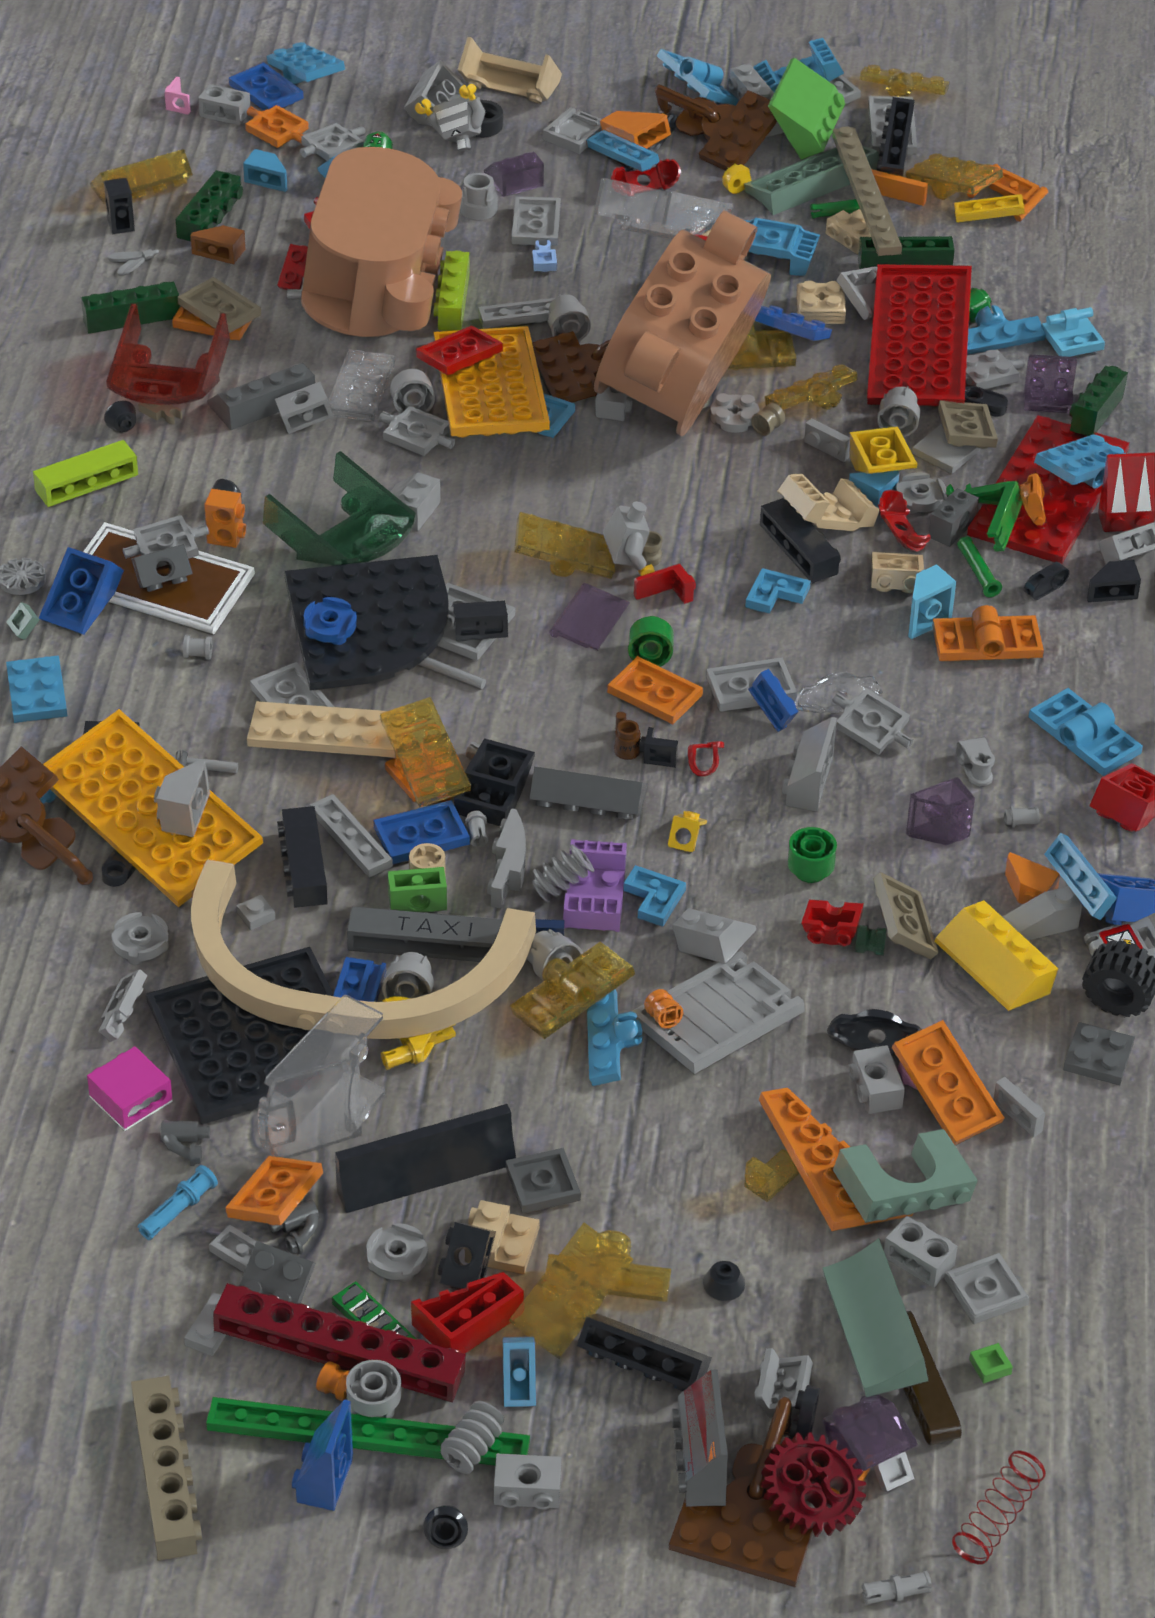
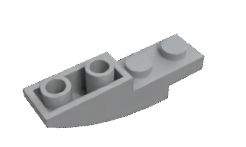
[487,809,526,909]

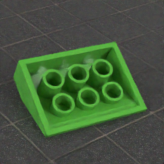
[768,57,845,160]

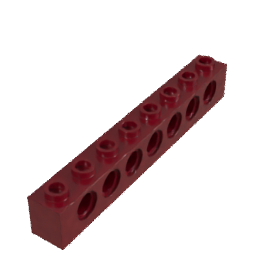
[213,1283,466,1403]

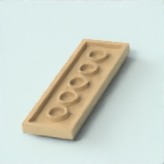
[247,701,416,759]

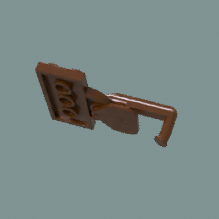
[655,85,777,171]
[532,331,611,403]
[0,746,93,885]
[669,1397,813,1587]

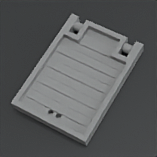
[631,951,805,1074]

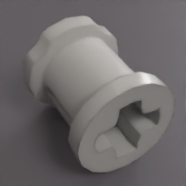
[183,635,213,660]

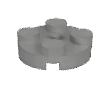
[710,393,759,433]
[896,472,946,514]
[111,912,169,965]
[366,1223,428,1283]

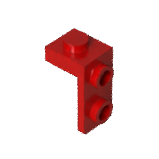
[277,244,308,290]
[634,563,696,604]

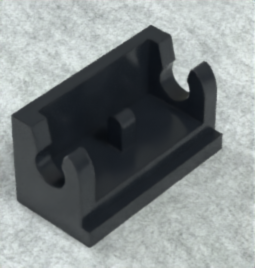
[453,600,508,641]

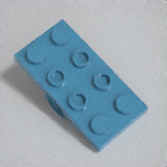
[266,42,345,85]
[657,49,739,106]
[1034,435,1126,489]
[1029,688,1143,776]

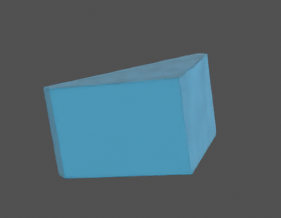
[849,470,899,508]

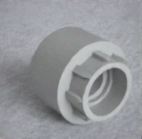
[390,369,435,414]

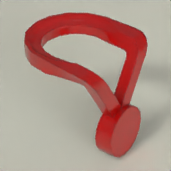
[688,741,724,777]

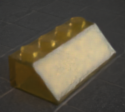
[90,149,193,204]

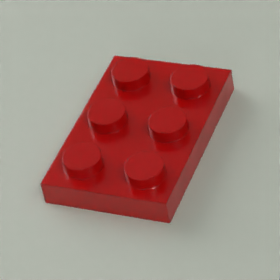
[416,325,503,375]

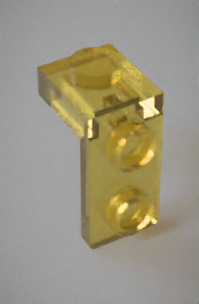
[744,1149,799,1202]

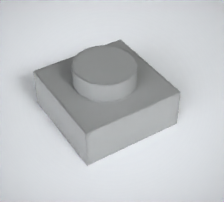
[236,895,275,930]
[871,1447,915,1491]

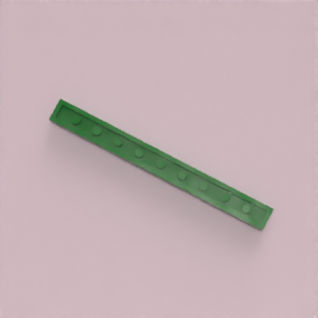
[206,1397,530,1466]

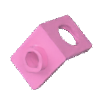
[165,76,190,115]

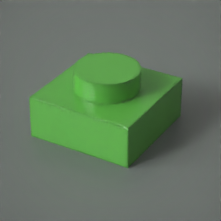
[969,1343,1013,1384]

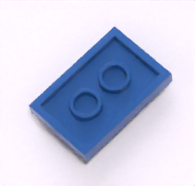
[229,63,304,111]
[755,305,832,341]
[373,800,470,864]

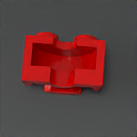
[801,899,864,946]

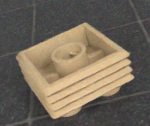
[796,281,846,324]

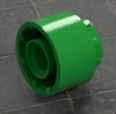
[628,616,674,667]
[787,827,837,883]

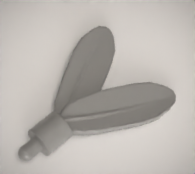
[108,249,159,275]

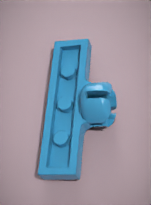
[967,305,1046,355]
[586,985,643,1086]

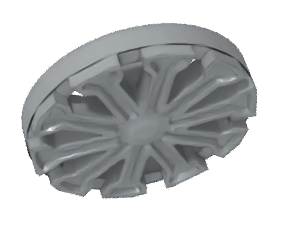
[0,558,46,595]

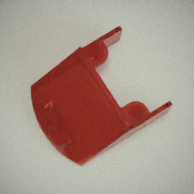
[106,304,230,405]

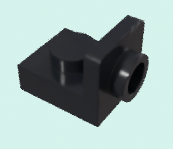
[640,727,678,768]

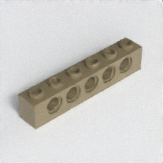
[131,1375,202,1561]

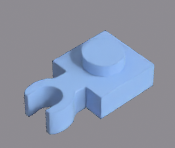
[532,240,557,272]

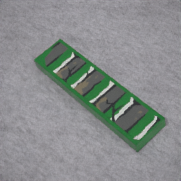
[332,1281,433,1368]

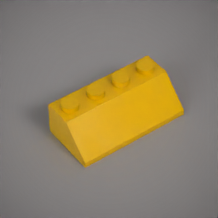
[934,900,1059,1011]

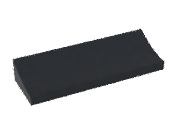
[335,1104,516,1213]

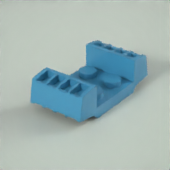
[753,38,844,93]
[744,218,820,276]

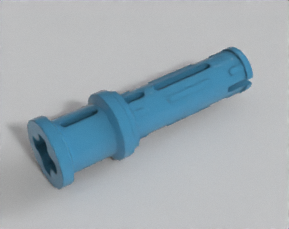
[137,1165,218,1240]

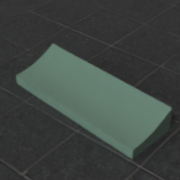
[744,145,879,215]
[822,1238,928,1398]

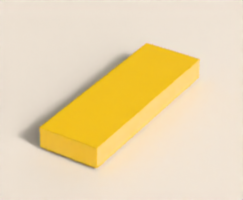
[954,194,1024,223]

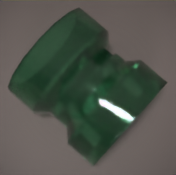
[855,925,887,956]

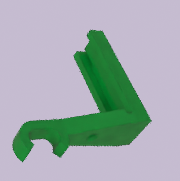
[946,481,1023,551]

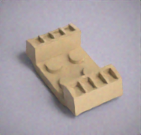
[777,474,880,531]

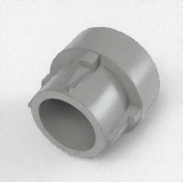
[460,173,498,220]
[547,294,591,342]
[877,387,920,437]
[527,929,584,987]
[382,952,434,999]
[346,1360,401,1418]

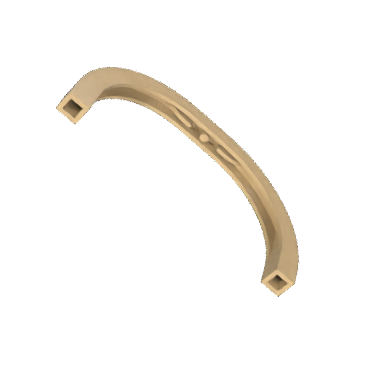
[191,860,536,1039]

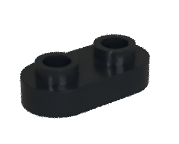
[789,1385,820,1440]

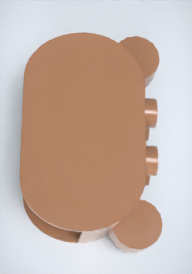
[301,147,462,337]
[594,210,771,436]

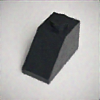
[1087,560,1141,603]

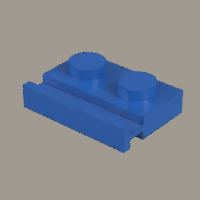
[748,668,799,732]
[333,957,386,1002]

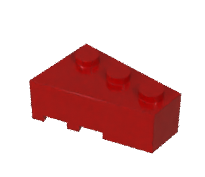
[411,1272,524,1354]

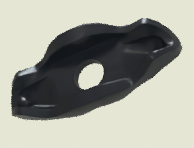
[827,1009,922,1056]

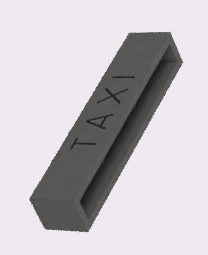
[347,906,503,962]

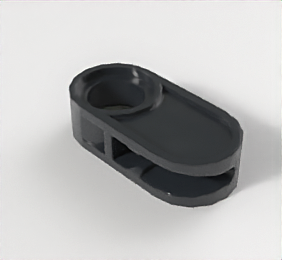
[965,386,1008,417]
[1024,562,1070,600]
[101,850,136,887]

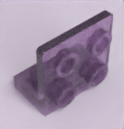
[1024,354,1077,413]

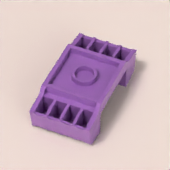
[563,839,627,932]

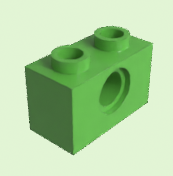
[388,867,447,912]

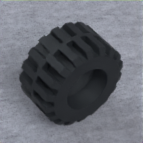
[1082,940,1155,1017]

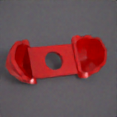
[610,159,681,196]
[878,490,931,552]

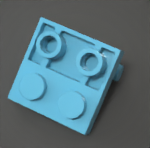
[1042,307,1105,358]

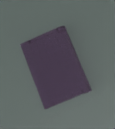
[549,583,630,651]

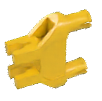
[381,996,456,1070]

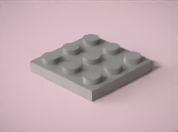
[438,583,515,661]

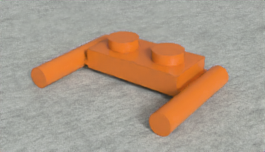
[967,163,1048,222]

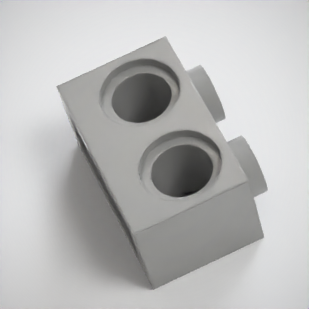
[198,84,250,125]
[1098,522,1155,564]
[884,1216,958,1288]

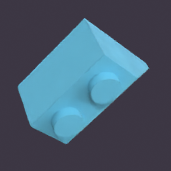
[908,564,956,639]

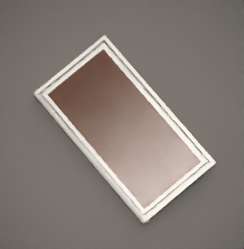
[83,522,255,634]

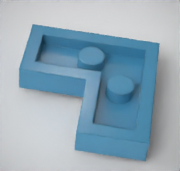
[745,568,811,614]
[623,865,686,927]

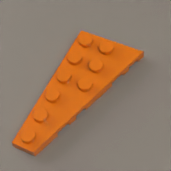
[759,1087,913,1231]

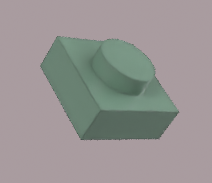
[6,602,40,640]

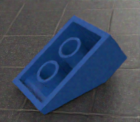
[39,547,124,635]
[1079,873,1155,925]
[292,1400,353,1511]

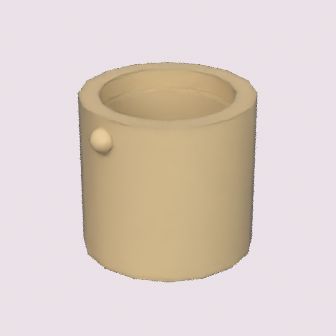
[409,843,446,877]

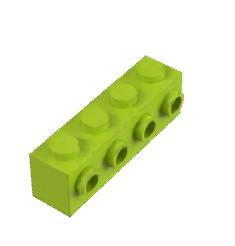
[434,250,470,331]
[33,439,138,507]

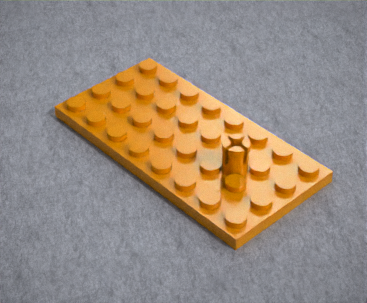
[434,326,550,437]
[43,709,263,908]

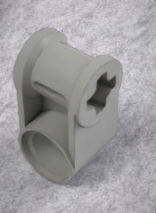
[956,737,995,786]

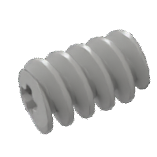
[532,844,594,902]
[441,1401,504,1474]

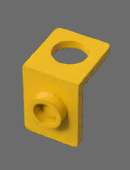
[668,811,707,852]

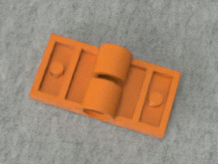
[932,605,1044,661]

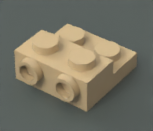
[826,209,871,254]
[871,552,924,593]
[463,1200,540,1274]

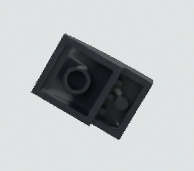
[454,738,535,826]

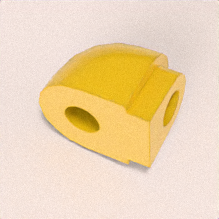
[722,164,752,194]

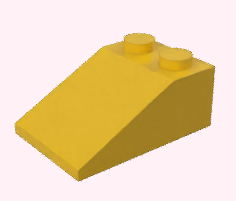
[849,426,917,474]

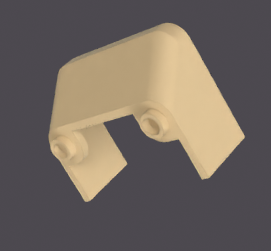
[458,37,562,104]

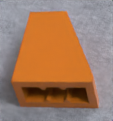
[600,111,671,149]

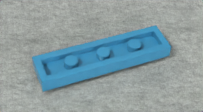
[587,130,660,172]
[1044,833,1117,920]

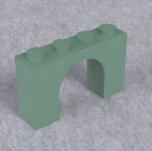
[833,1129,978,1223]

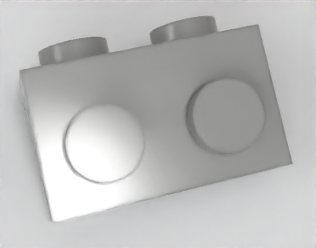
[755,1348,813,1418]

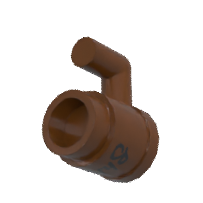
[614,712,641,760]

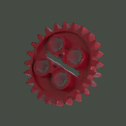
[760,1432,866,1537]

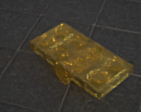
[905,153,1003,200]
[727,325,797,370]
[514,512,615,579]
[380,697,471,808]
[510,941,635,1039]
[509,1222,634,1359]

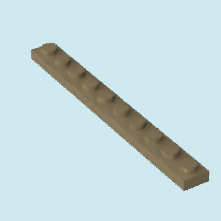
[832,127,902,256]

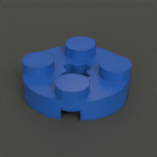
[304,597,357,645]

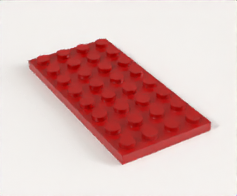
[867,265,972,406]
[967,415,1130,564]

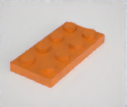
[892,1020,1005,1145]

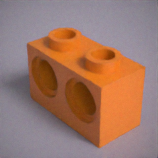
[204,489,246,548]

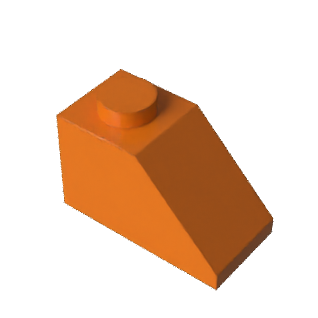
[1005,852,1060,904]

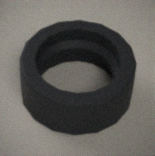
[474,100,503,138]

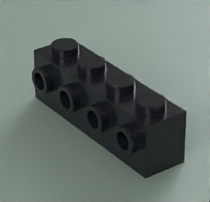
[876,97,915,177]
[760,498,841,584]
[277,806,328,908]
[577,1313,712,1391]

